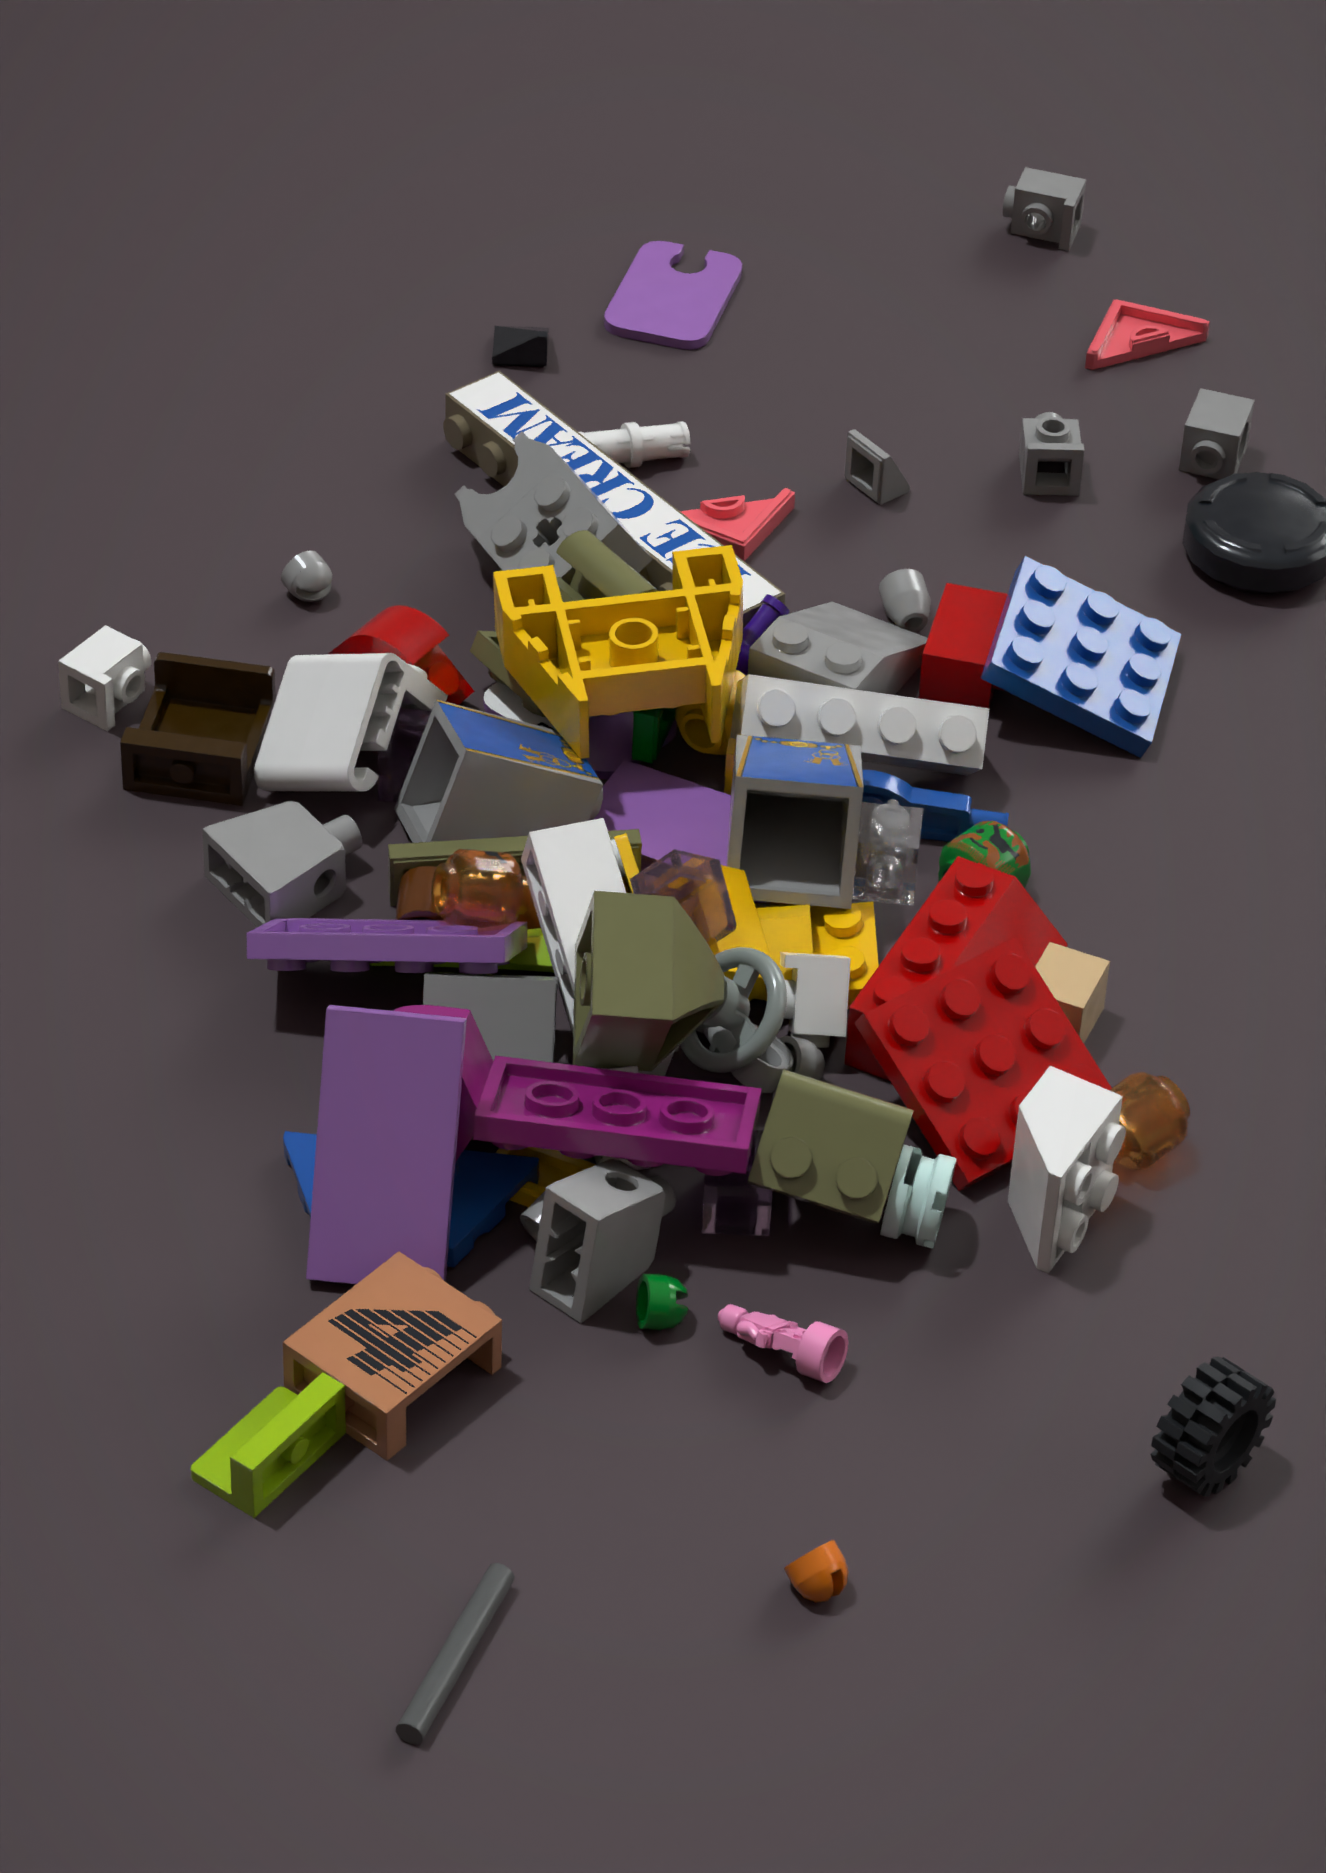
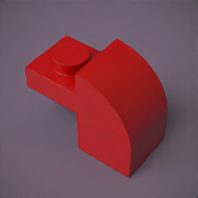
[328,605,475,728]

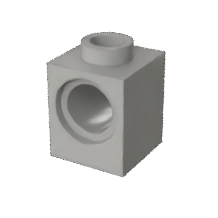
[1179,388,1255,479]

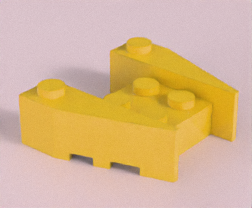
[493,545,743,759]

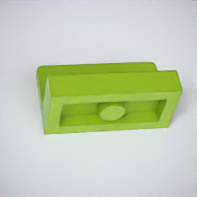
[191,1372,346,1518]

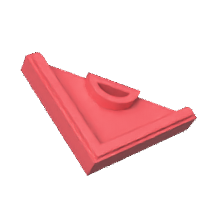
[1085,299,1210,370]
[680,488,795,562]

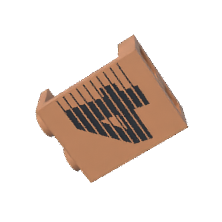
[283,1251,502,1461]

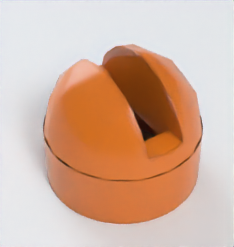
[784,1540,849,1603]

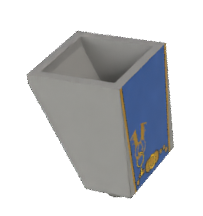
[394,699,603,843]
[726,735,864,909]

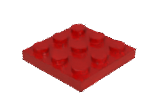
[854,936,1114,1191]

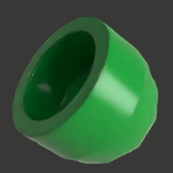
[636,1274,688,1330]

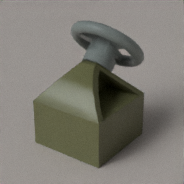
[573,891,787,1073]

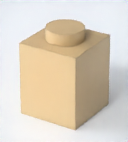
[1035,942,1110,1043]

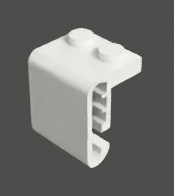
[254,653,448,791]

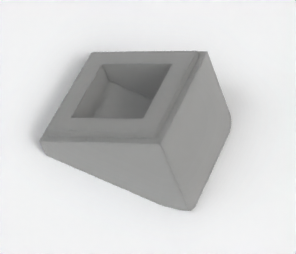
[844,429,910,505]

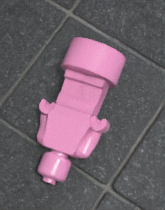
[718,1304,849,1383]

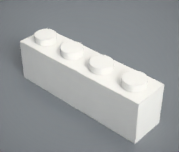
[730,674,989,775]
[521,818,679,1076]

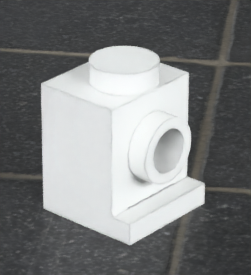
[58,625,152,731]
[780,952,851,1048]

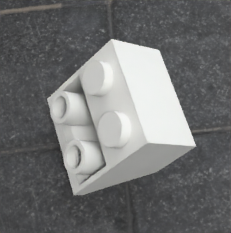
[1008,1066,1126,1274]

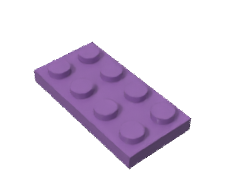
[247,918,527,974]

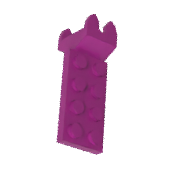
[393,1005,762,1176]

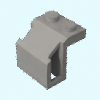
[423,972,558,1063]

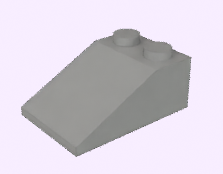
[748,602,928,695]

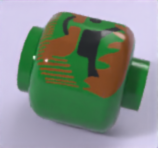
[938,821,1031,888]

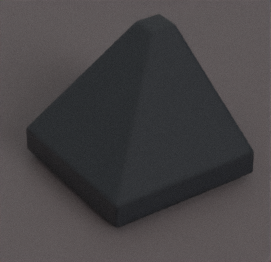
[492,326,549,367]

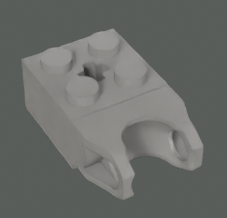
[455,431,653,585]

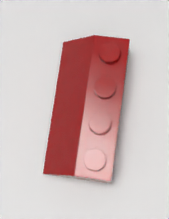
[844,856,1068,1081]

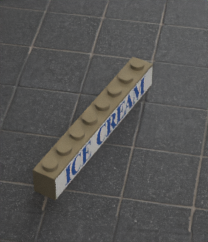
[443,371,785,629]

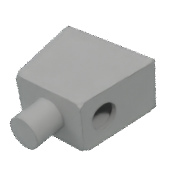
[202,801,362,927]
[529,1159,676,1323]

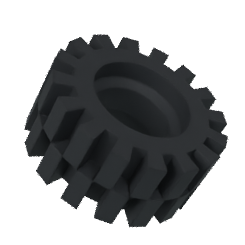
[1151,1356,1276,1497]

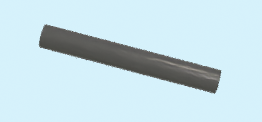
[396,1563,515,1745]

